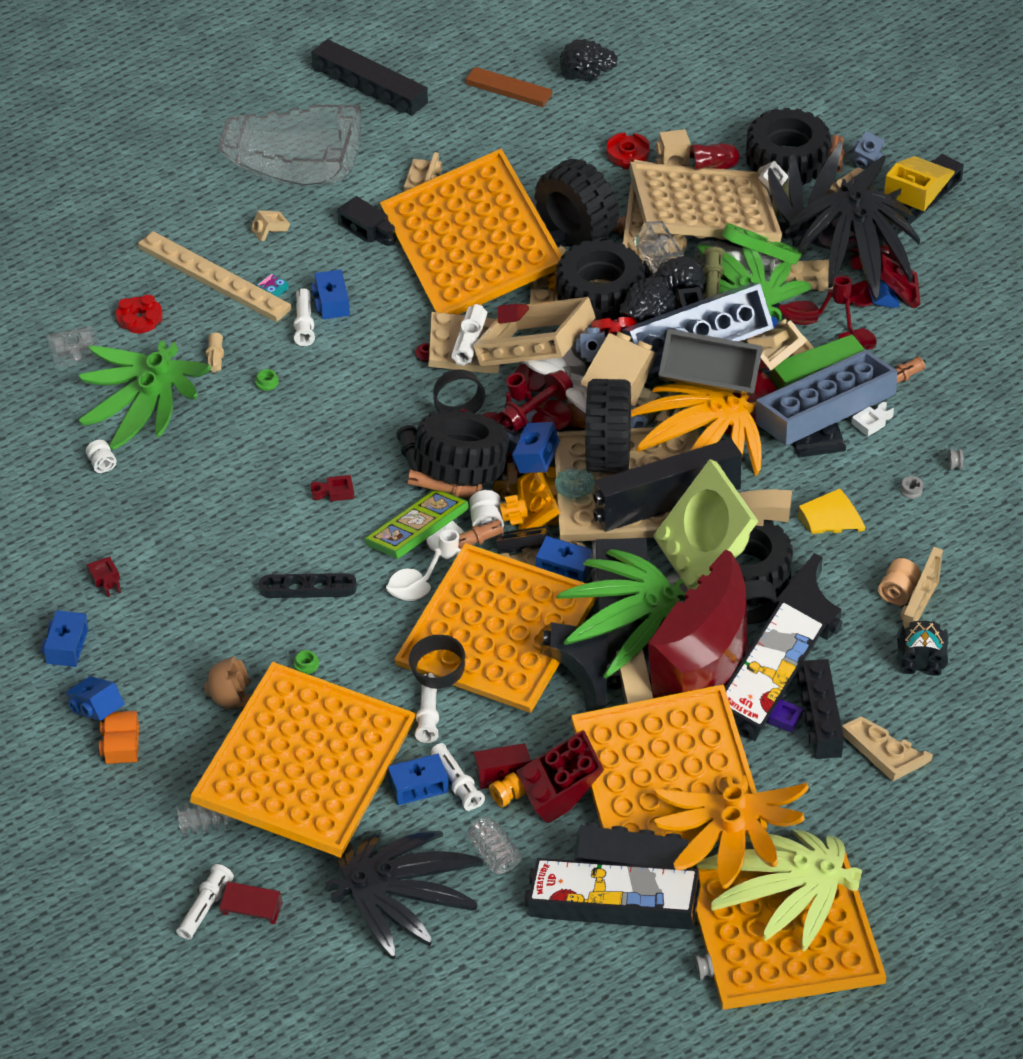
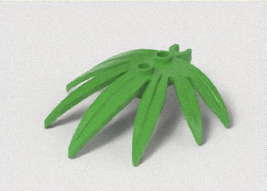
[697,244,811,321]
[79,340,211,450]
[556,549,686,679]

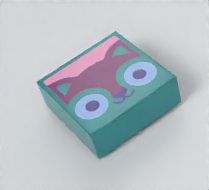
[256,273,289,297]

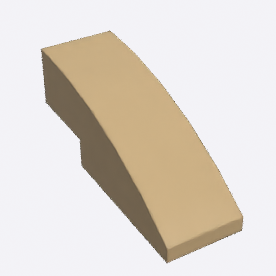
[739,489,792,526]
[616,650,653,704]

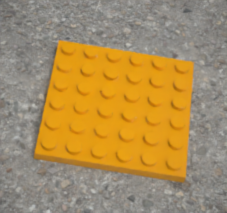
[394,543,598,713]
[571,684,768,845]
[696,851,887,1010]

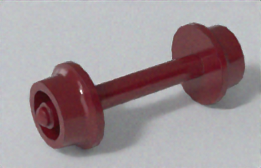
[499,370,574,433]

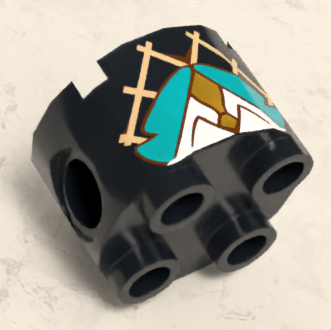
[896,621,949,676]

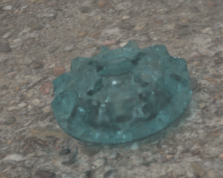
[555,466,594,498]

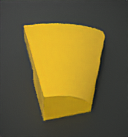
[798,489,865,534]

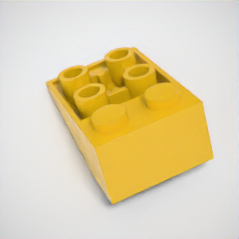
[884,156,955,211]

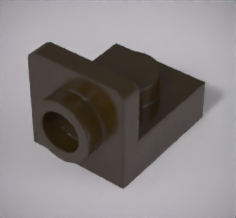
[493,462,518,501]

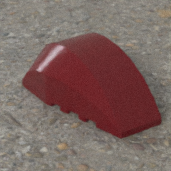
[648,549,747,699]

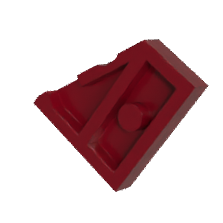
[881,254,921,308]

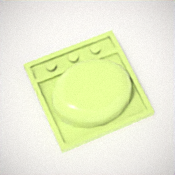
[653,459,759,590]

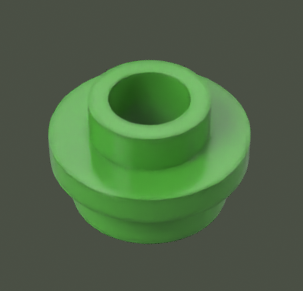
[255,369,279,391]
[293,650,319,674]

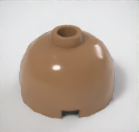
[204,656,251,709]

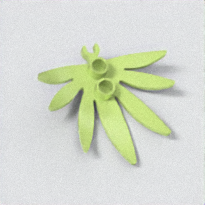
[696,829,862,951]

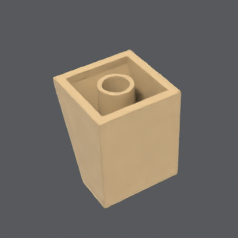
[580,331,658,406]

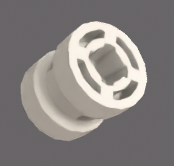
[86,440,117,473]

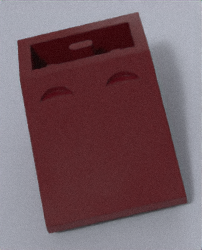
[516,729,604,823]

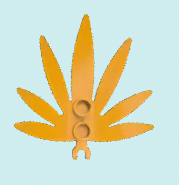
[631,382,761,476]
[654,775,808,889]

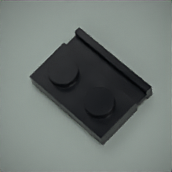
[794,423,846,458]
[496,525,550,553]

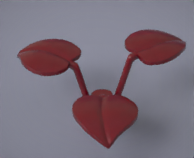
[778,276,877,350]
[482,363,572,430]

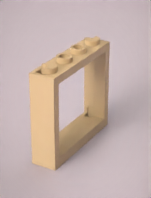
[473,297,596,366]

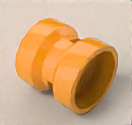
[489,772,526,808]

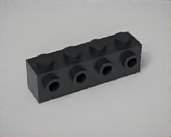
[797,659,844,759]
[574,822,688,867]

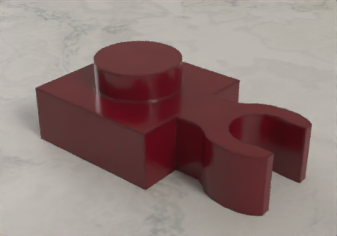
[310,475,354,502]
[87,556,121,597]

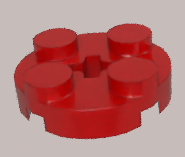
[606,132,650,169]
[116,294,163,333]
[591,317,637,335]

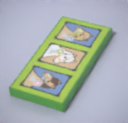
[364,490,470,559]

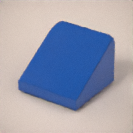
[869,280,899,308]

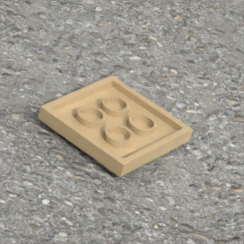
[428,312,499,373]

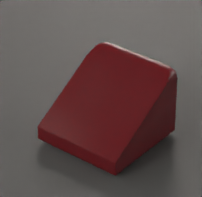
[497,303,529,324]

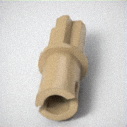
[206,332,224,373]

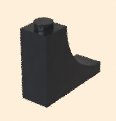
[777,553,843,640]
[538,622,608,712]

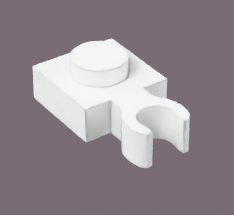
[851,402,894,437]

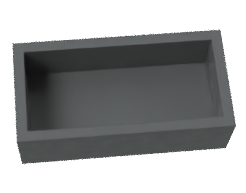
[659,329,763,397]

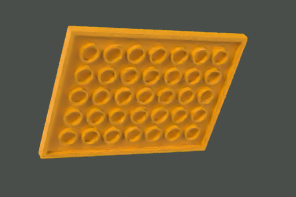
[380,148,562,315]
[190,662,416,858]

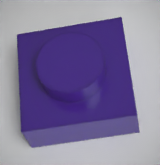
[768,699,803,733]

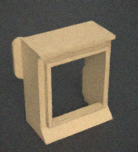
[759,319,807,370]

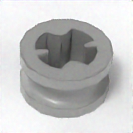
[948,449,964,470]
[901,476,924,499]
[695,953,714,980]

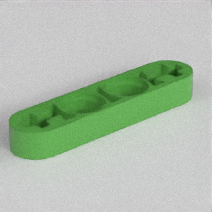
[721,223,802,265]

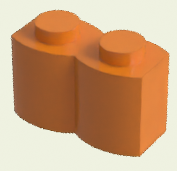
[99,711,139,764]

